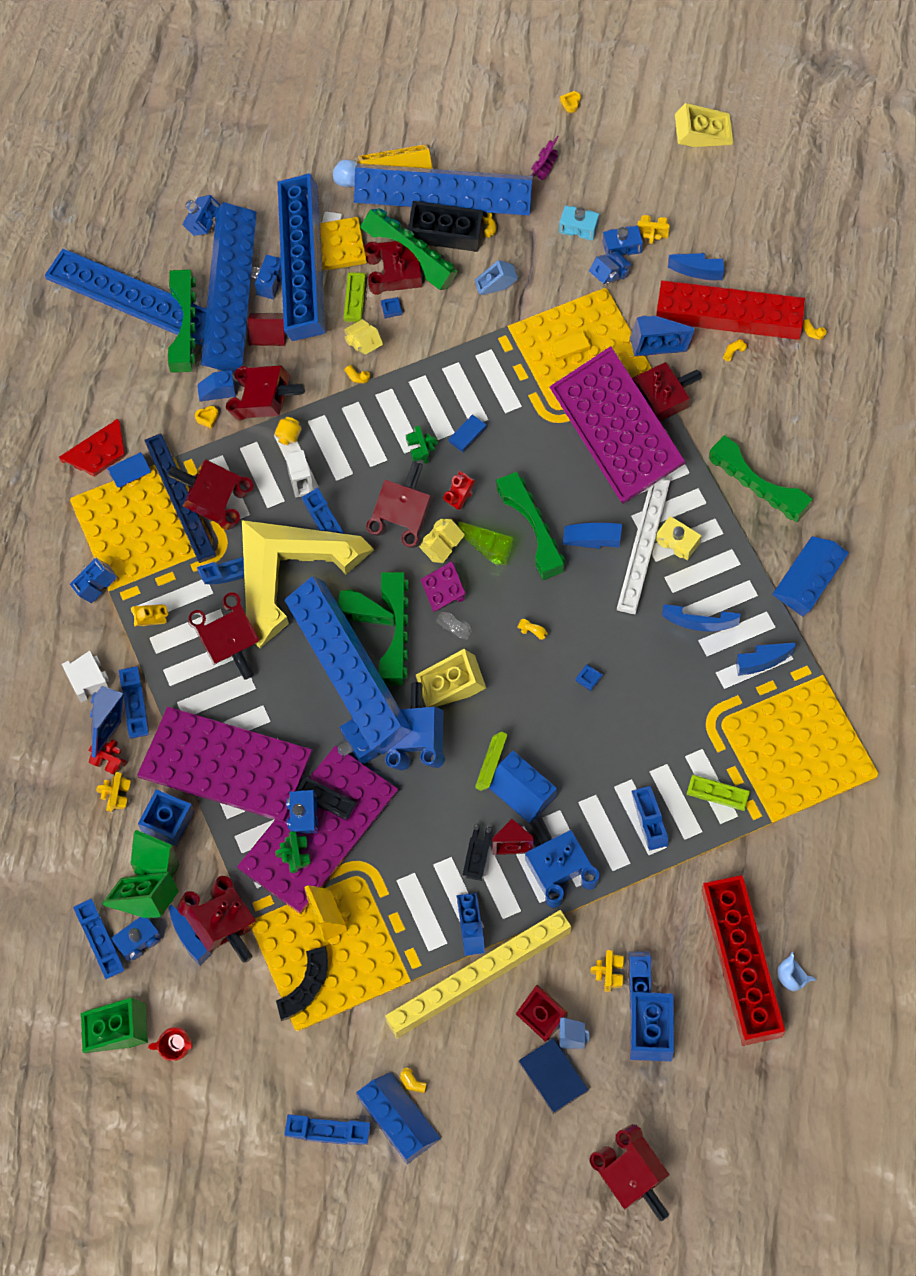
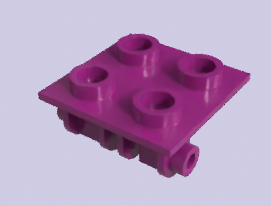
[531,136,559,180]
[420,561,466,612]

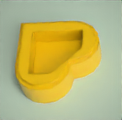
[559,91,581,113]
[195,406,219,429]

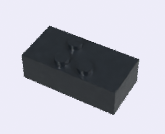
[408,201,483,252]

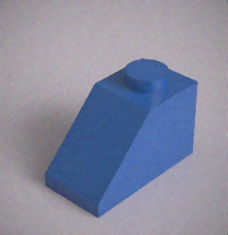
[197,370,236,402]

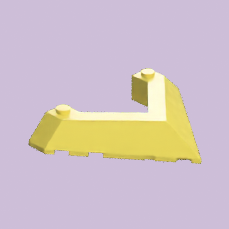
[242,520,374,648]

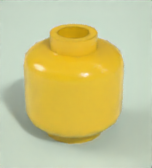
[275,417,301,446]

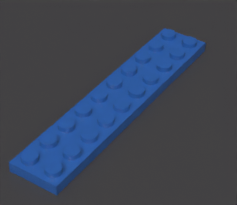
[45,248,207,345]

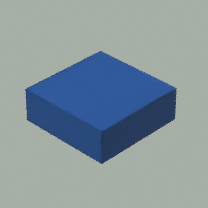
[381,297,402,319]
[575,664,603,691]

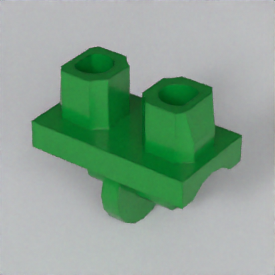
[405,426,438,464]
[275,831,310,873]

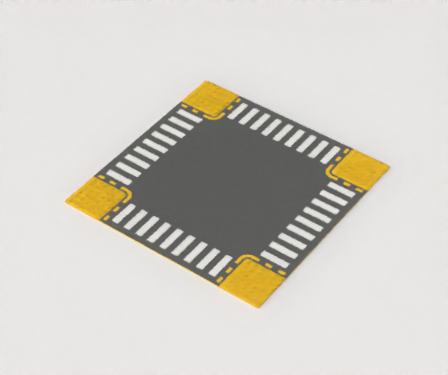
[70,288,878,1031]

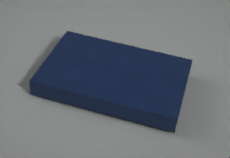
[519,1038,588,1114]

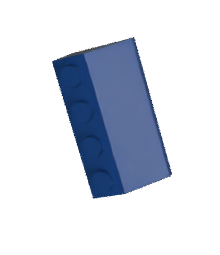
[772,536,849,617]
[356,1072,441,1165]

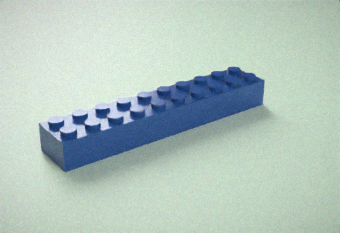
[354,164,533,215]
[277,173,326,341]
[201,202,257,374]
[285,576,413,754]

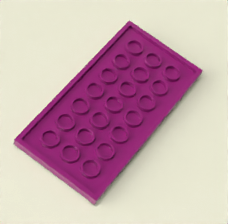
[549,346,686,504]
[137,706,313,822]
[237,745,398,914]

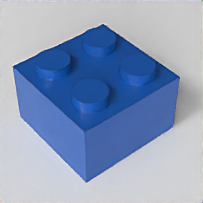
[138,789,194,847]

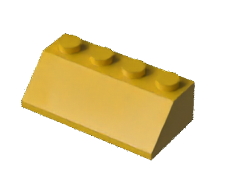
[357,144,432,169]

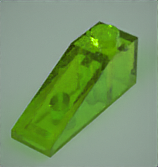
[458,522,513,565]

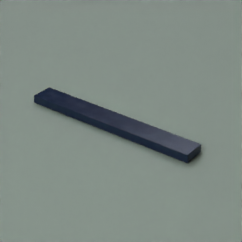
[144,433,216,563]

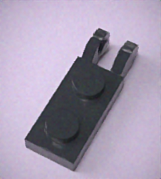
[462,824,492,881]

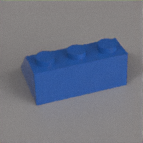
[489,751,557,823]

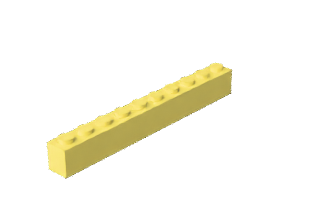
[385,910,571,1039]

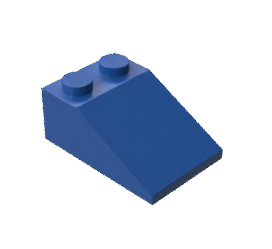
[630,316,695,356]
[90,686,123,758]
[630,992,674,1062]

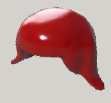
[148,1027,192,1061]

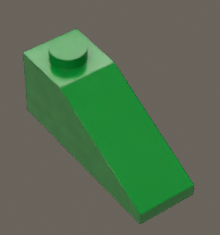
[338,589,395,626]

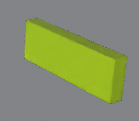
[344,272,366,322]
[475,731,507,791]
[687,775,750,811]

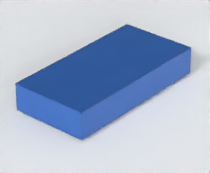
[448,414,486,453]

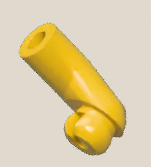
[802,319,827,340]
[723,339,747,361]
[344,365,370,384]
[400,1067,427,1093]

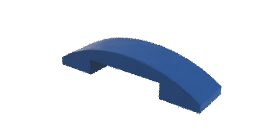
[301,487,344,534]
[197,557,244,585]
[662,604,741,631]
[119,666,149,739]
[73,898,124,980]
[284,1114,371,1145]

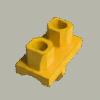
[637,215,670,244]
[131,604,168,626]
[96,772,131,812]
[590,950,624,992]

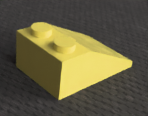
[675,103,733,147]
[416,649,486,707]

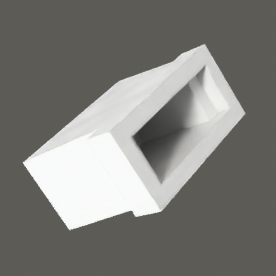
[285,450,313,498]
[62,651,109,702]

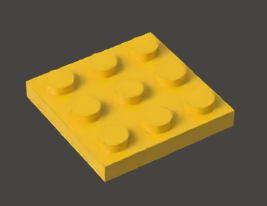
[320,217,367,270]

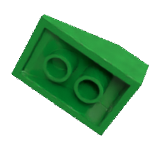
[130,830,180,878]
[102,872,179,918]
[81,998,148,1053]

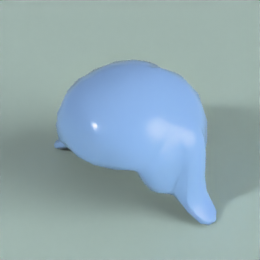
[333,159,357,188]
[777,952,816,992]

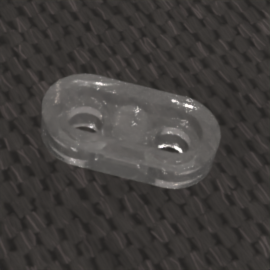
[436,612,472,640]

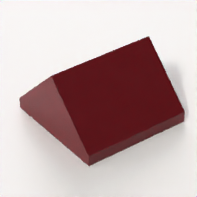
[248,313,285,346]
[492,819,533,855]
[516,984,568,1042]

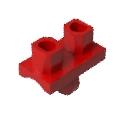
[443,471,476,510]
[88,739,127,775]

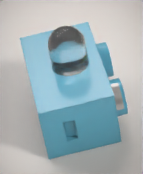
[559,206,599,241]

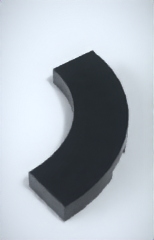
[276,946,328,1022]

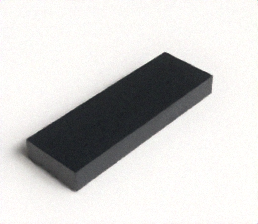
[296,776,357,822]

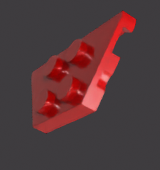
[59,419,125,477]

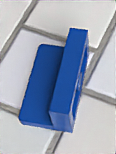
[107,452,151,488]

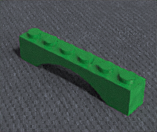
[360,208,458,290]
[168,269,196,373]
[709,435,813,523]
[496,472,566,580]
[379,572,408,686]

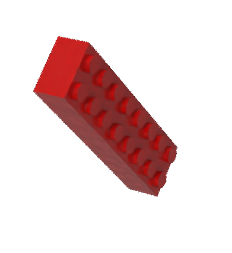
[656,280,805,340]
[701,875,785,1046]

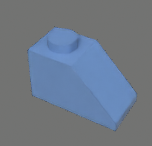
[474,260,518,295]
[559,1018,589,1049]

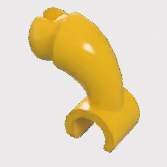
[482,212,497,238]
[517,619,547,640]

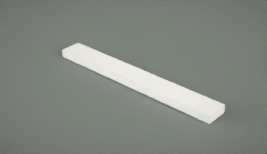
[617,479,670,614]

